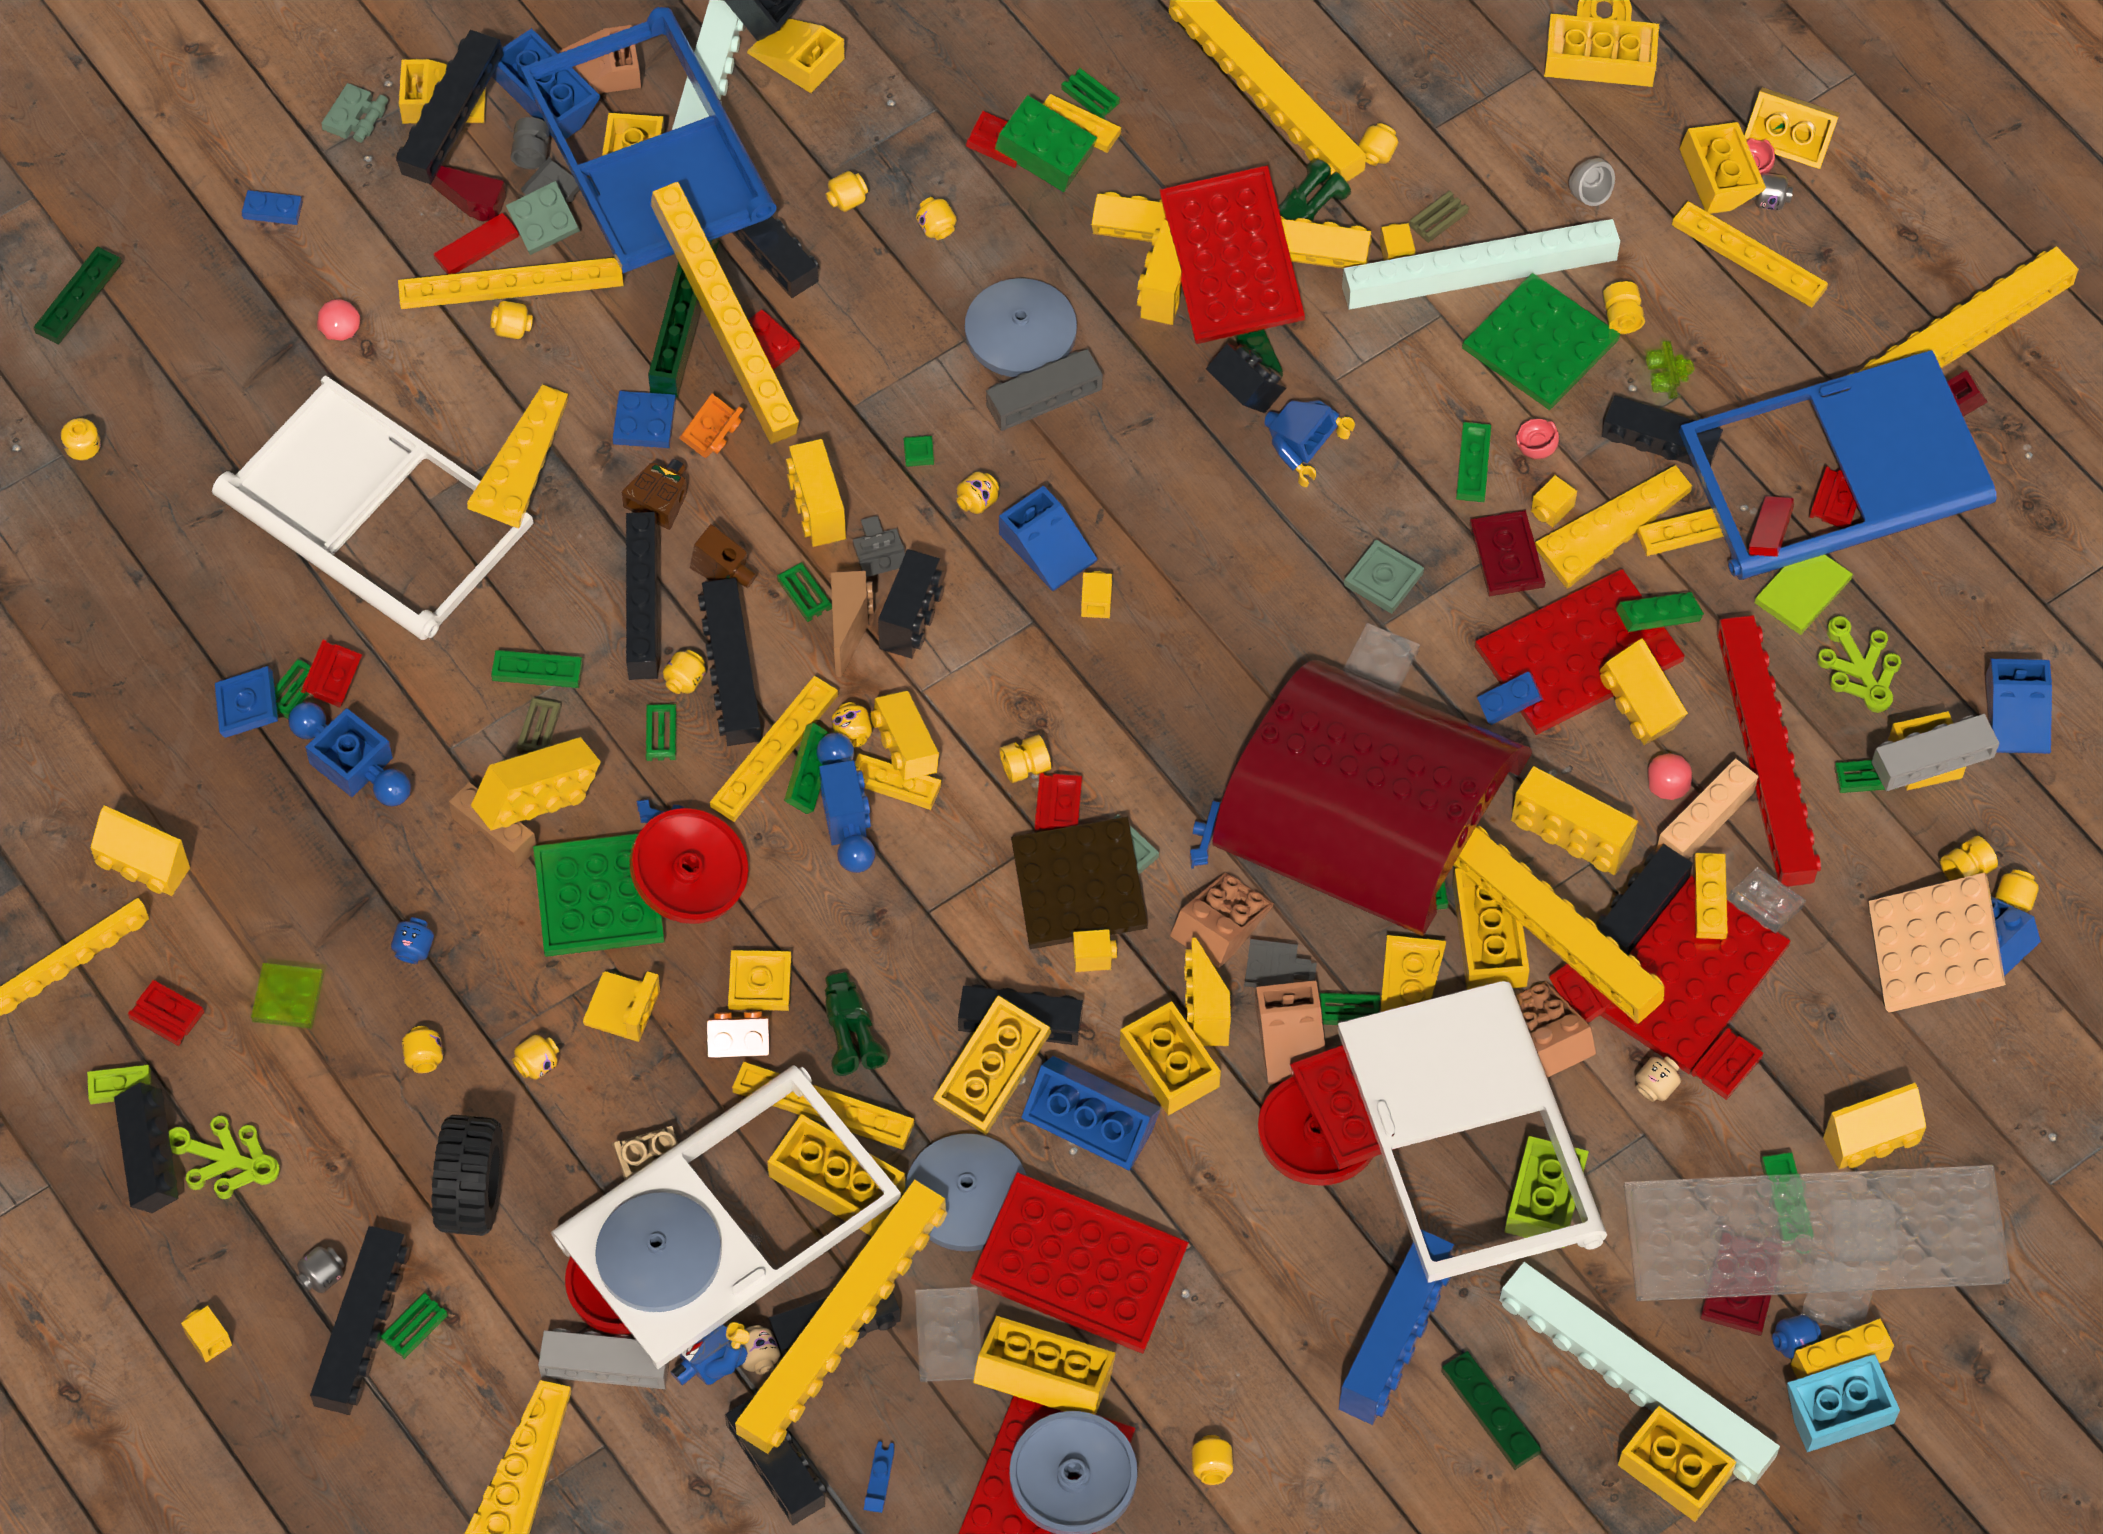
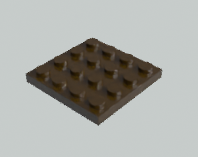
[1011,816,1148,949]

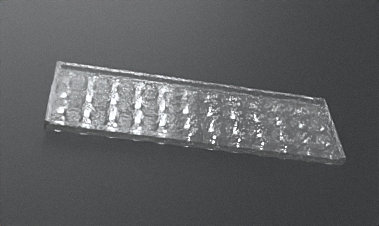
[1624,1165,2011,1301]

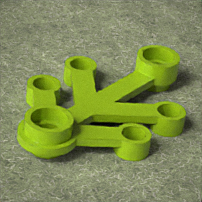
[1817,616,1901,713]
[169,1116,280,1199]

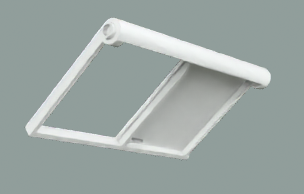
[212,375,533,640]
[1338,981,1607,1283]
[551,1065,901,1369]

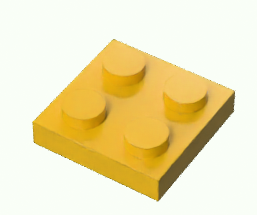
[728,950,792,1011]

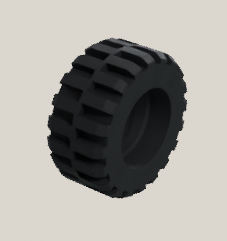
[431,1115,504,1236]

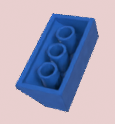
[492,28,600,139]
[1021,1056,1161,1170]

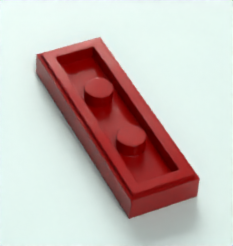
[433,213,519,275]
[1749,496,1794,557]

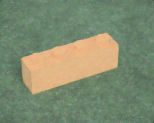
[1656,758,1758,859]

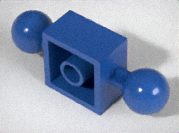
[288,702,411,807]
[816,733,875,873]

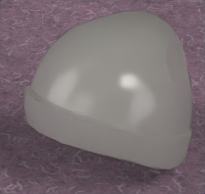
[1569,158,1615,206]

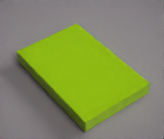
[1754,555,1853,635]

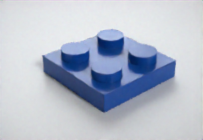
[613,391,676,448]
[215,666,278,738]

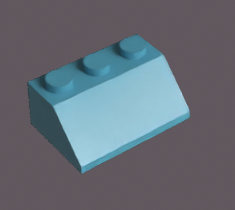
[1787,1354,1900,1452]

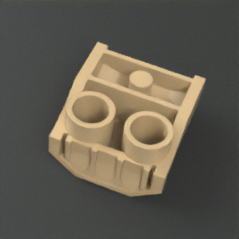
[612,1126,678,1180]

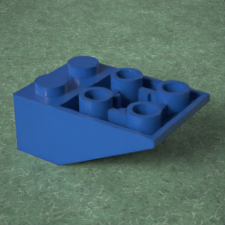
[999,486,1097,591]
[1985,659,2052,754]
[1991,896,2041,976]

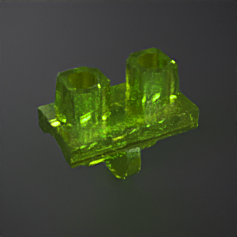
[1646,341,1695,399]

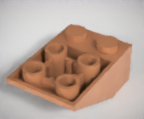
[556,25,641,94]
[1170,872,1274,968]
[1255,980,1325,1084]
[1516,981,1596,1078]

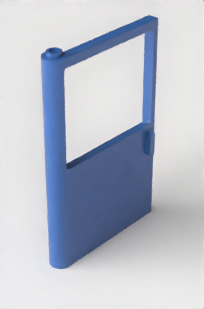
[521,7,777,273]
[1679,350,1997,580]

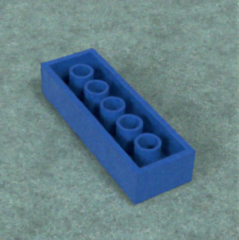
[1338,1229,1455,1425]

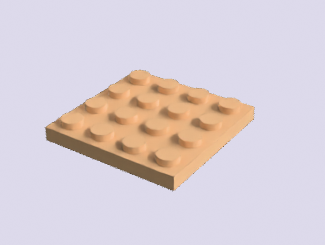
[1869,873,2006,1013]

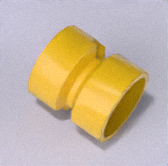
[1603,281,1645,334]
[999,734,1051,783]
[1940,836,1998,881]

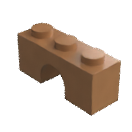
[449,782,536,869]

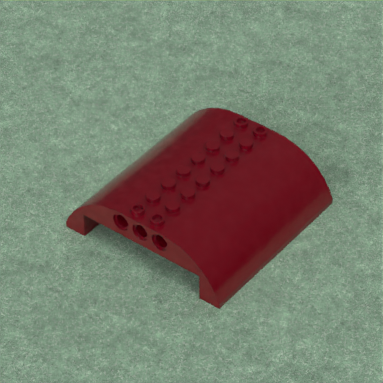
[1212,660,1532,936]

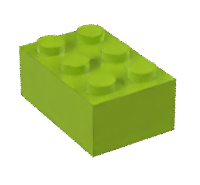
[1505,1136,1589,1248]

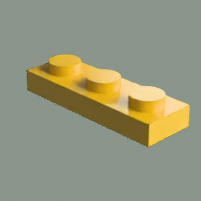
[1043,94,1121,153]
[1637,508,1724,556]
[855,753,941,810]
[1694,853,1728,939]

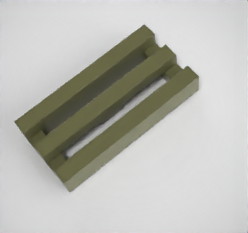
[1409,191,1469,243]
[517,697,561,753]

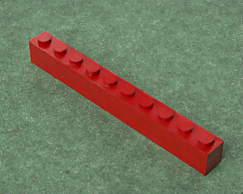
[1716,615,1821,888]

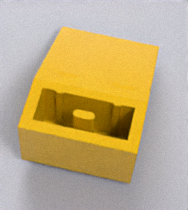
[747,18,845,93]
[399,59,486,124]
[1137,219,1181,325]
[1184,938,1231,1046]

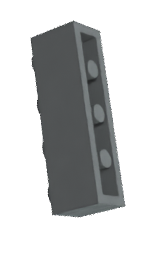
[986,349,1102,431]

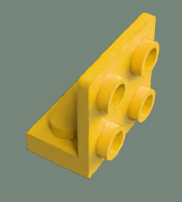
[583,971,660,1042]

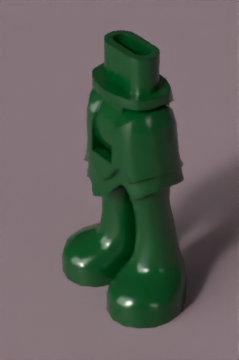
[1278,159,1351,222]
[825,972,888,1076]

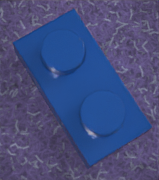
[242,190,303,225]
[1477,671,1543,725]

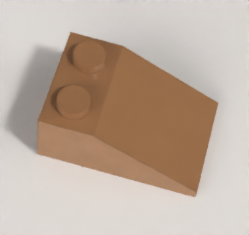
[831,571,874,677]

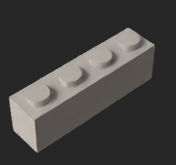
[1872,714,1999,792]
[538,1328,669,1389]

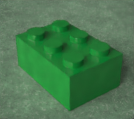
[995,95,1097,192]

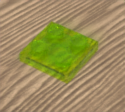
[251,963,324,1029]

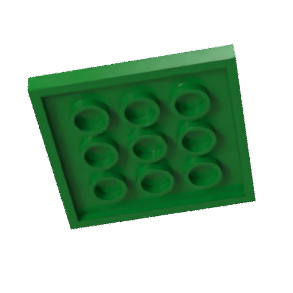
[1462,273,1620,411]
[533,834,664,957]

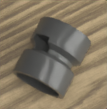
[510,117,550,169]

